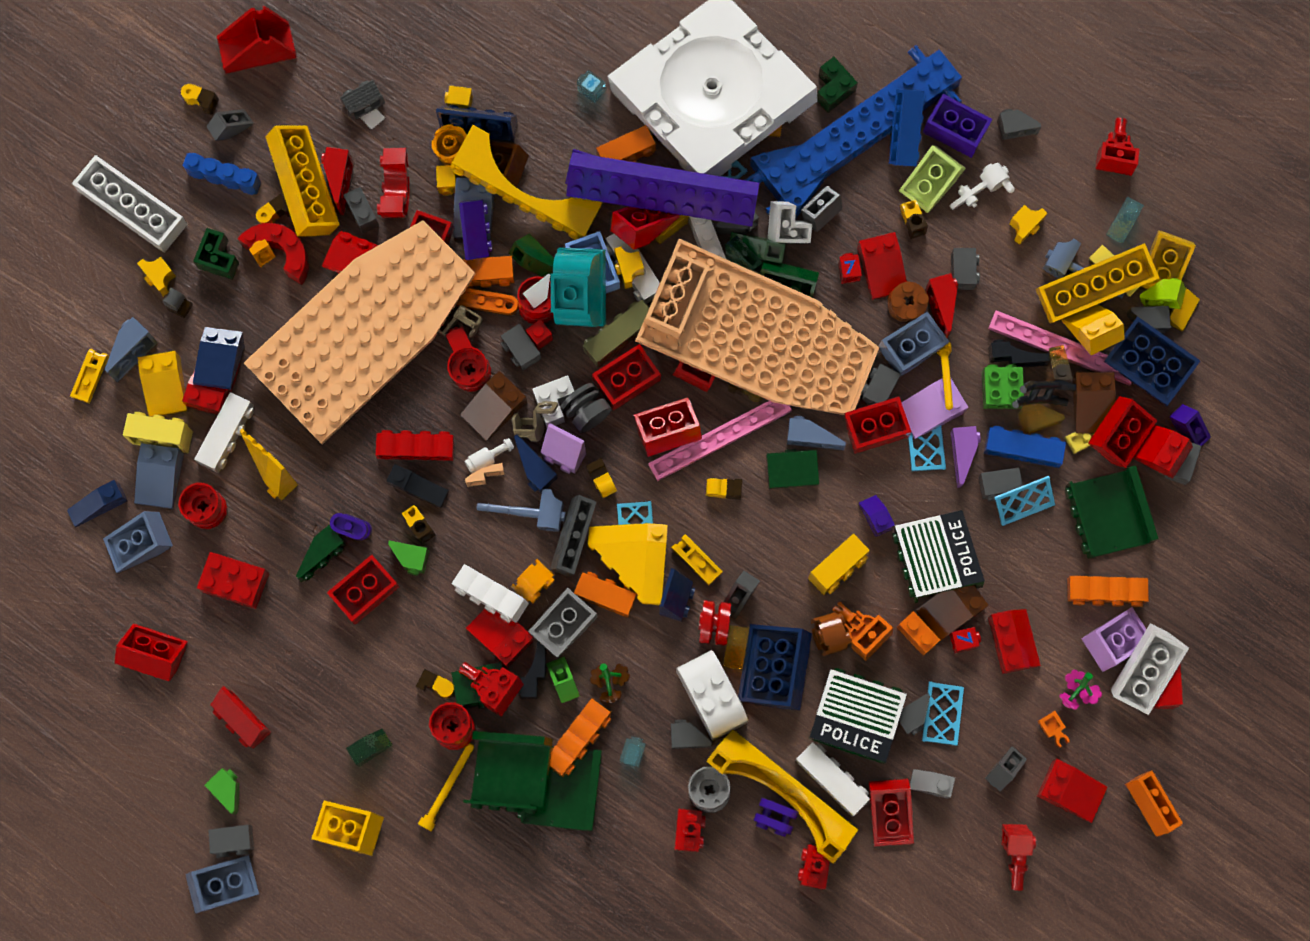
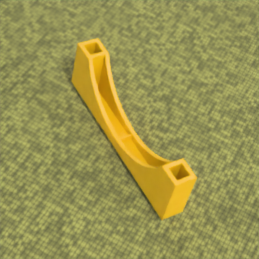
[450,125,603,240]
[706,730,858,864]

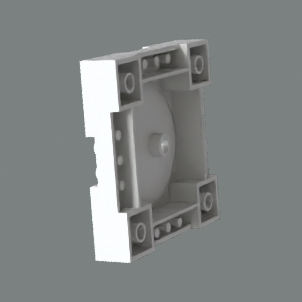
[608,0,817,176]

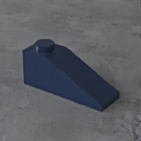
[514,434,558,494]
[67,480,128,527]

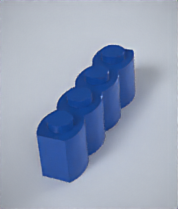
[183,153,261,195]

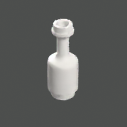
[465,438,514,474]

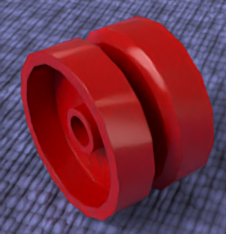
[698,600,731,646]

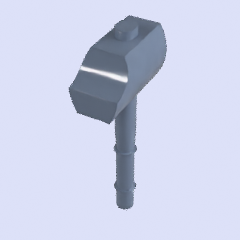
[1043,239,1125,298]
[477,489,566,532]

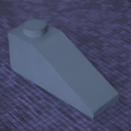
[787,416,846,450]

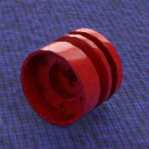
[517,276,554,324]
[447,346,491,392]
[178,483,227,529]
[429,702,475,750]

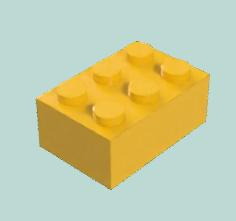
[808,533,870,596]

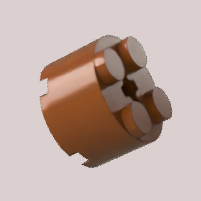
[887,281,929,322]
[811,612,851,656]

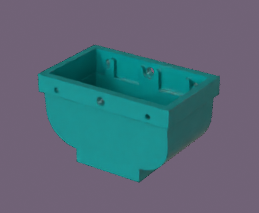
[551,247,606,327]

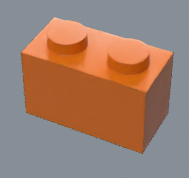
[897,611,940,656]

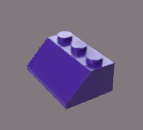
[923,94,992,158]
[459,199,493,260]

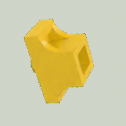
[1009,205,1047,245]
[614,246,644,289]
[137,257,176,297]

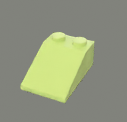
[899,145,966,213]

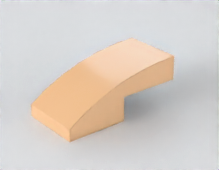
[465,463,505,487]

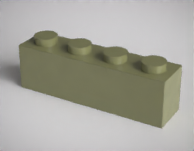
[583,299,649,367]

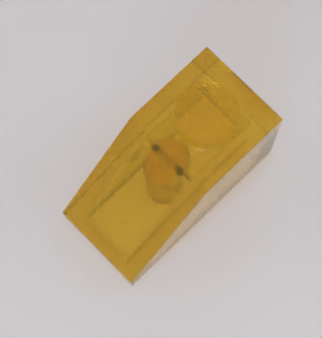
[1018,404,1065,435]
[723,625,749,670]

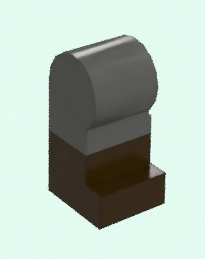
[162,288,193,319]

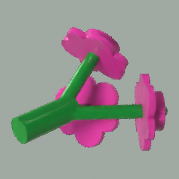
[1059,670,1102,710]

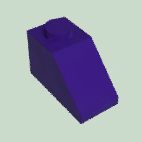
[1169,404,1211,446]
[858,495,895,538]

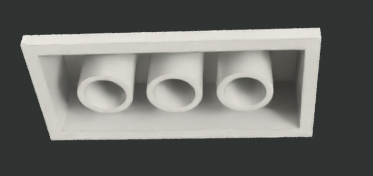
[1111,623,1189,715]

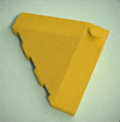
[240,429,298,501]
[588,523,667,605]

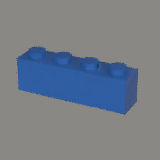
[889,89,925,167]
[983,426,1066,468]

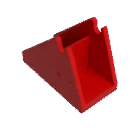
[216,6,297,74]

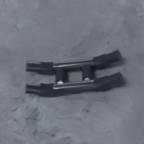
[1012,380,1076,408]

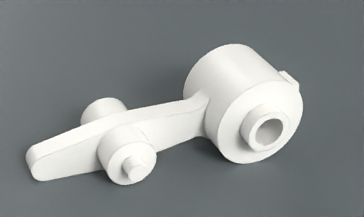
[950,163,1015,210]

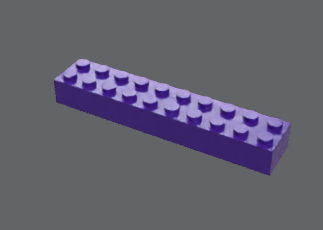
[566,152,760,227]

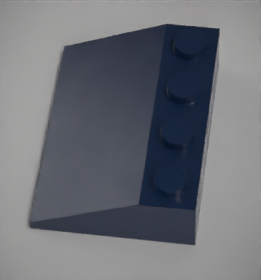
[436,105,518,142]
[1104,316,1200,406]
[738,624,812,711]

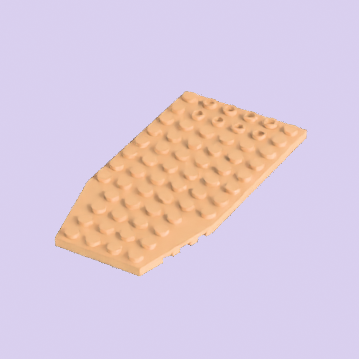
[244,220,476,445]
[635,239,880,415]

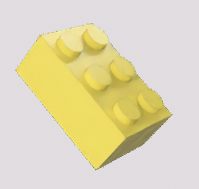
[123,412,193,453]

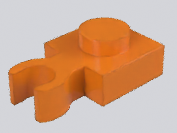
[1037,711,1070,748]

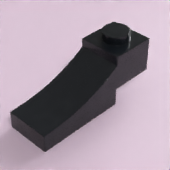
[988,339,1050,368]
[386,464,449,508]
[518,640,546,699]

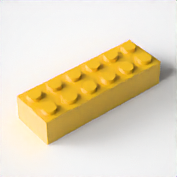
[265,126,340,237]
[1035,243,1159,323]

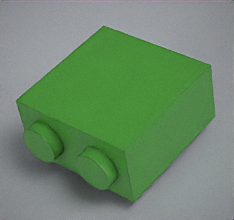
[982,364,1024,409]

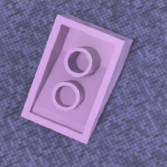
[902,377,968,439]
[541,423,586,474]
[1081,607,1146,672]

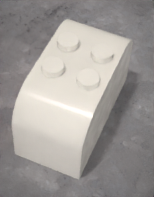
[676,650,748,741]

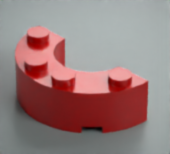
[377,148,410,218]
[238,223,309,285]

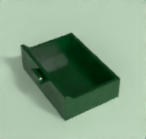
[766,449,819,489]
[451,662,503,709]

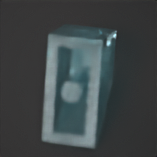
[1106,197,1144,244]

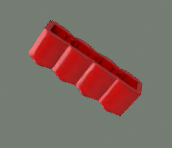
[375,430,455,461]

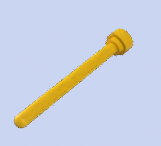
[937,342,953,410]
[418,743,474,832]

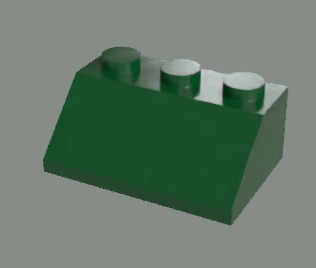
[760,260,819,298]

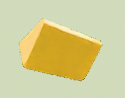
[1170,288,1200,332]

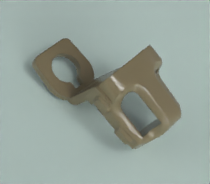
[438,305,483,339]
[512,401,558,442]

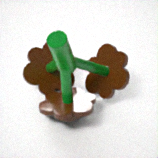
[590,664,630,703]

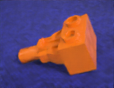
[832,601,893,661]

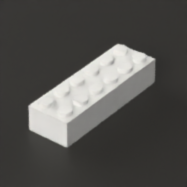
[72,155,188,253]

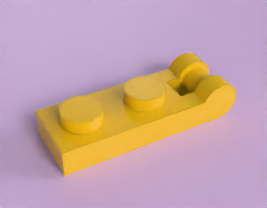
[70,349,109,404]
[671,534,723,586]

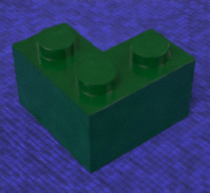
[817,56,858,113]
[193,228,239,280]

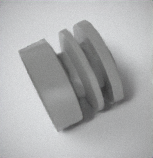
[688,766,730,813]

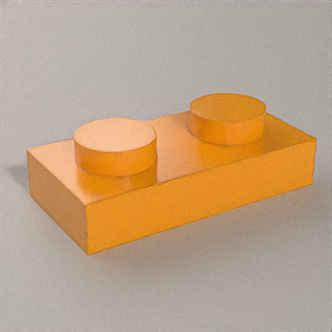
[249,239,275,267]

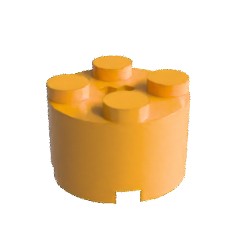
[431,124,467,166]
[511,559,555,604]

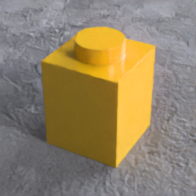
[444,86,473,109]
[436,165,457,195]

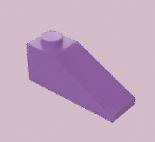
[950,426,981,488]

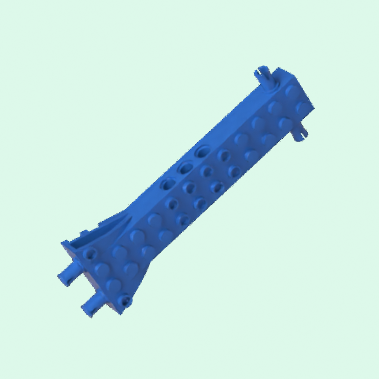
[744,45,962,220]

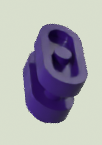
[330,513,372,540]
[753,798,799,837]

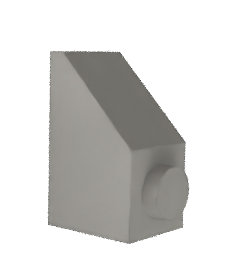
[910,769,955,799]

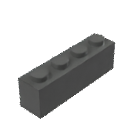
[550,495,597,576]

